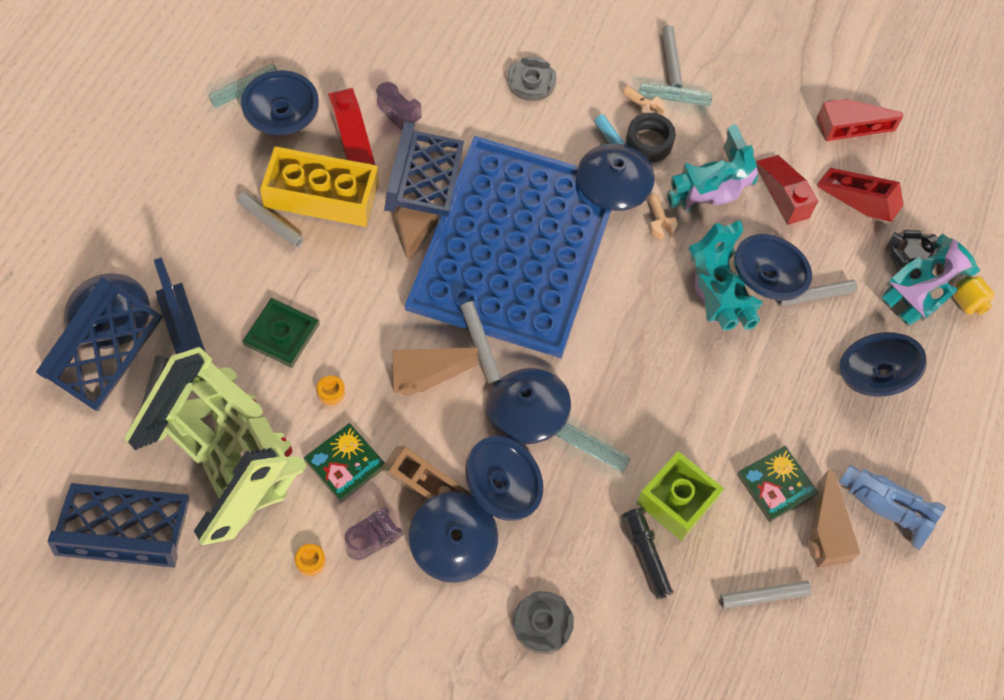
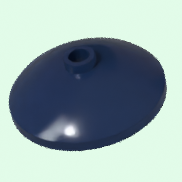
[241,70,319,135]
[577,143,655,211]
[734,234,812,301]
[65,273,150,349]
[840,332,927,397]
[486,368,571,444]
[465,436,544,521]
[408,492,498,583]

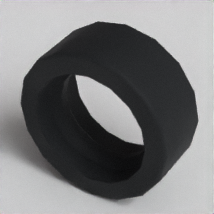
[626,113,676,162]

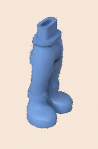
[839,465,946,550]

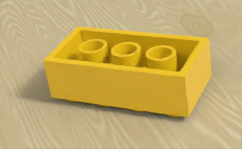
[260,147,379,227]

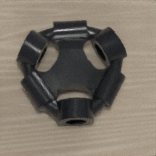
[886,230,940,279]

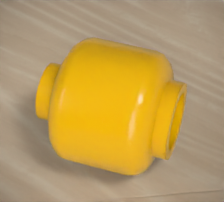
[953,276,995,315]

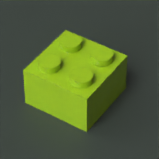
[636,451,725,541]

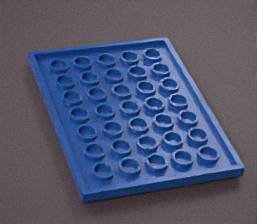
[405,136,612,359]

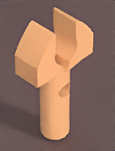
[623,86,665,115]
[649,194,678,240]

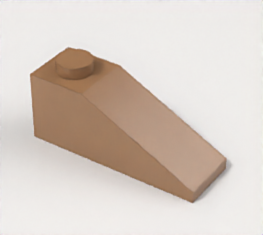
[393,348,478,395]
[381,446,473,501]
[808,469,860,567]

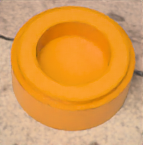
[316,375,345,405]
[295,543,326,576]

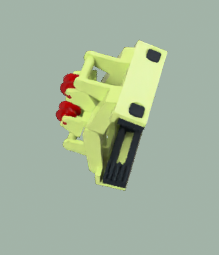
[124,347,306,545]

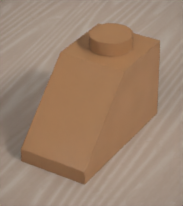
[395,193,438,260]

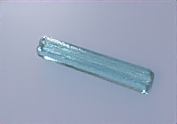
[209,64,277,107]
[639,82,712,106]
[555,423,630,471]

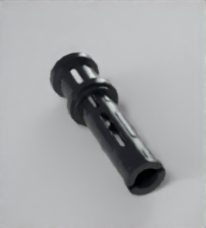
[620,507,674,600]

